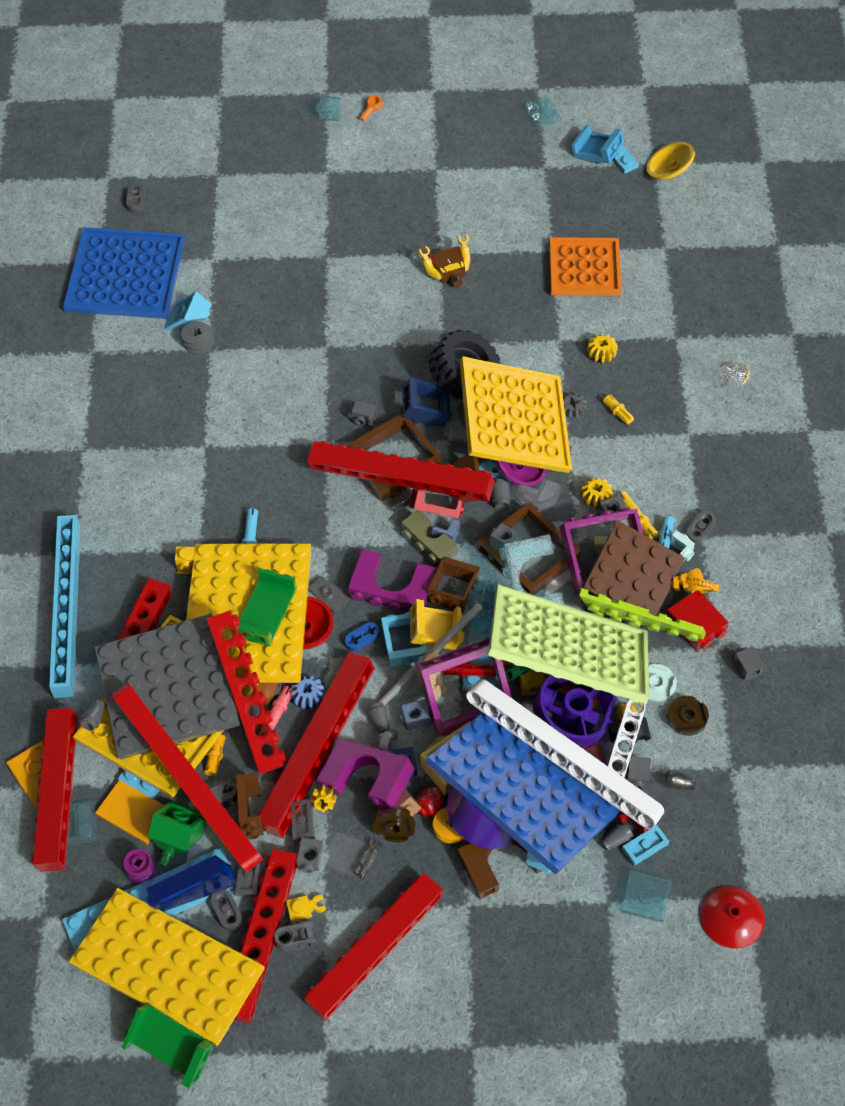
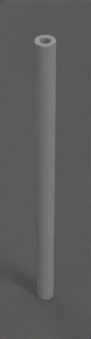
[379,602,483,706]

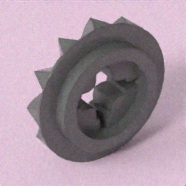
[563,393,587,418]

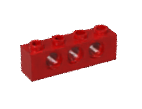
[116,578,172,641]

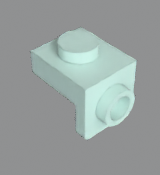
[670,530,695,562]

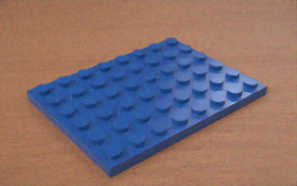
[425,713,621,875]

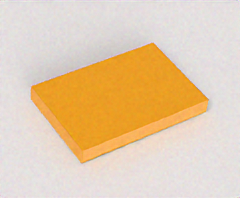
[6,741,73,811]
[95,780,164,845]

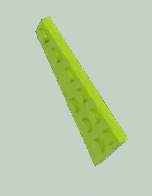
[579,588,706,641]

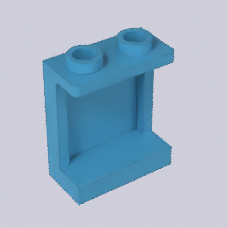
[572,125,624,164]

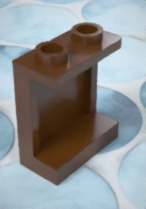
[236,773,264,839]

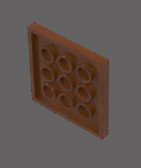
[582,520,685,616]

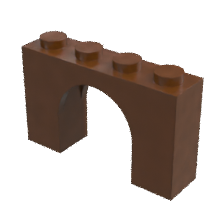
[457,840,542,900]

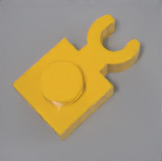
[286,895,326,922]

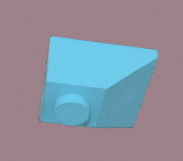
[164,292,212,330]

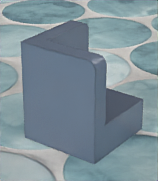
[432,519,460,542]

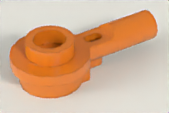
[359,95,383,122]

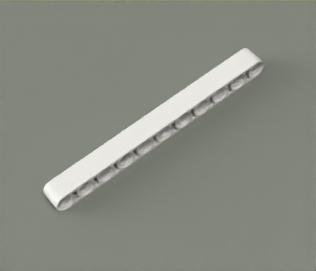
[466,679,664,829]

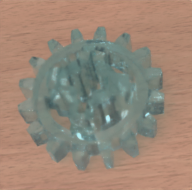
[468,580,504,621]

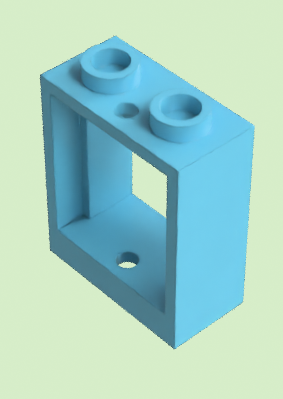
[381,612,428,667]

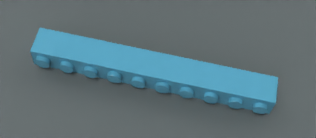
[49,515,81,698]

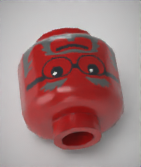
[415,787,445,818]

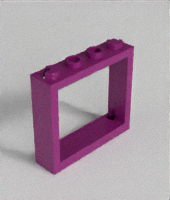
[559,507,643,594]
[416,637,511,736]

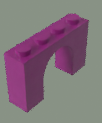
[348,549,436,612]
[317,739,415,809]

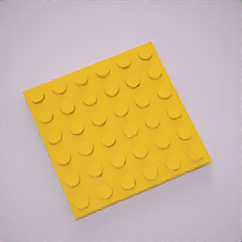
[460,357,572,473]

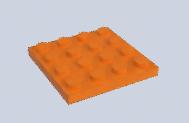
[550,237,622,296]

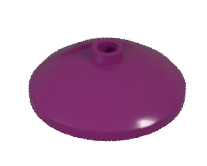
[496,460,547,487]

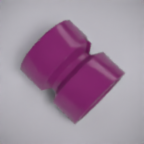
[124,849,155,885]

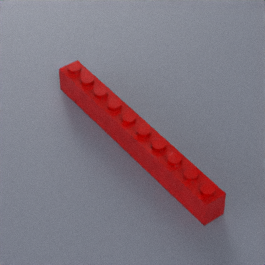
[307,441,495,503]
[257,652,375,838]

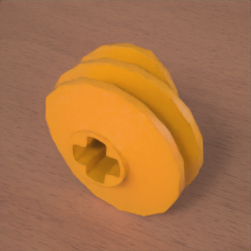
[433,807,464,844]

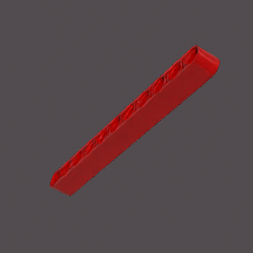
[112,683,263,873]

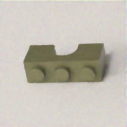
[401,510,457,566]

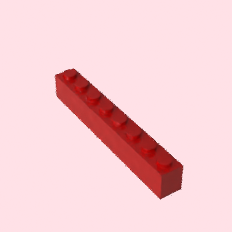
[31,707,78,872]
[304,873,443,1022]

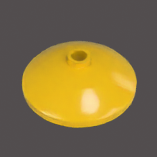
[647,142,695,180]

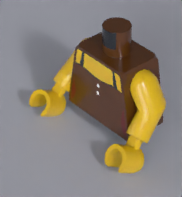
[417,234,470,287]

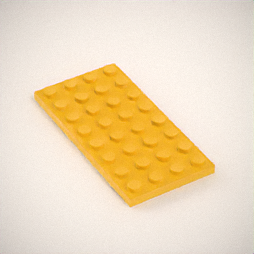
[69,888,265,1047]

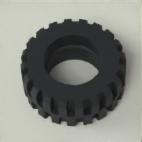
[429,330,501,401]

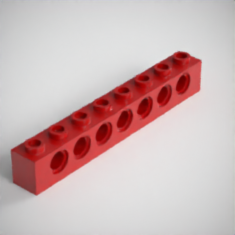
[207,610,287,774]
[234,849,298,1025]

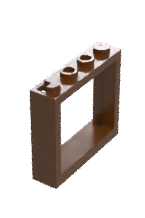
[345,413,442,502]
[478,502,581,595]

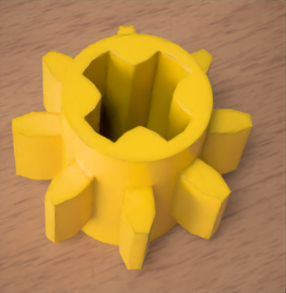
[310,785,337,813]

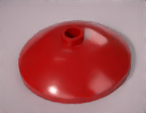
[303,596,334,650]
[700,886,765,949]

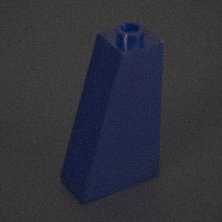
[146,855,237,912]

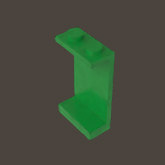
[231,568,297,647]
[121,1003,214,1089]

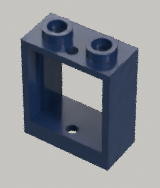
[402,377,452,427]

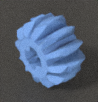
[291,676,325,710]

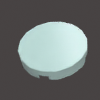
[649,664,677,702]

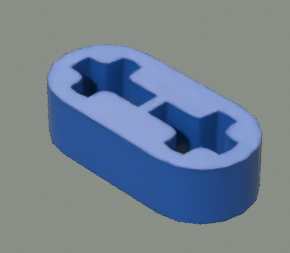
[345,623,379,651]

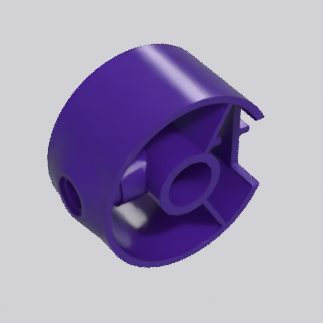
[532,675,617,751]
[446,786,514,849]

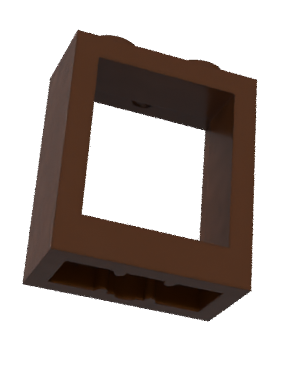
[427,556,480,613]

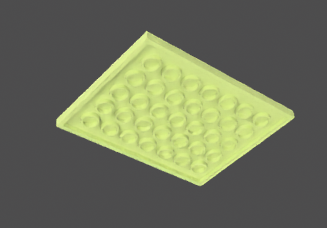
[488,584,649,704]

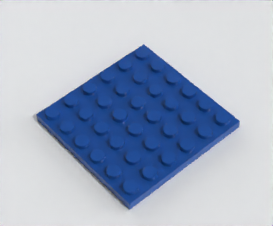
[63,227,185,319]

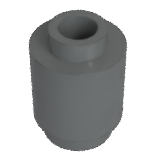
[491,479,511,508]

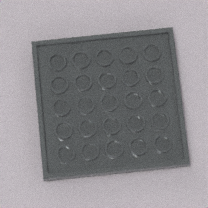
[95,614,240,760]

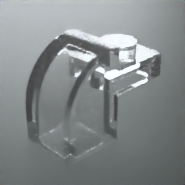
[517,479,561,512]

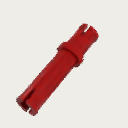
[443,662,504,678]

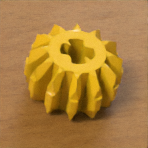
[587,333,618,364]
[581,477,613,509]

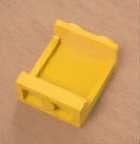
[410,599,464,650]

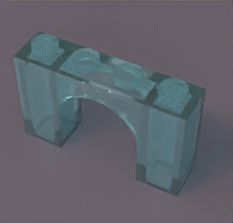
[499,534,564,605]

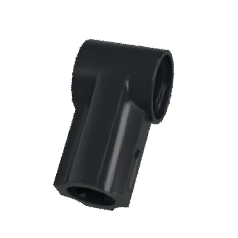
[608,717,651,743]

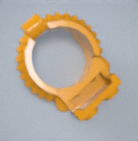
[671,568,720,593]

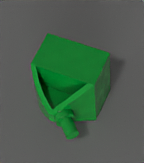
[148,802,206,868]

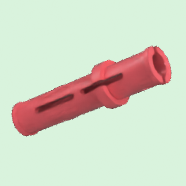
[257,686,294,736]

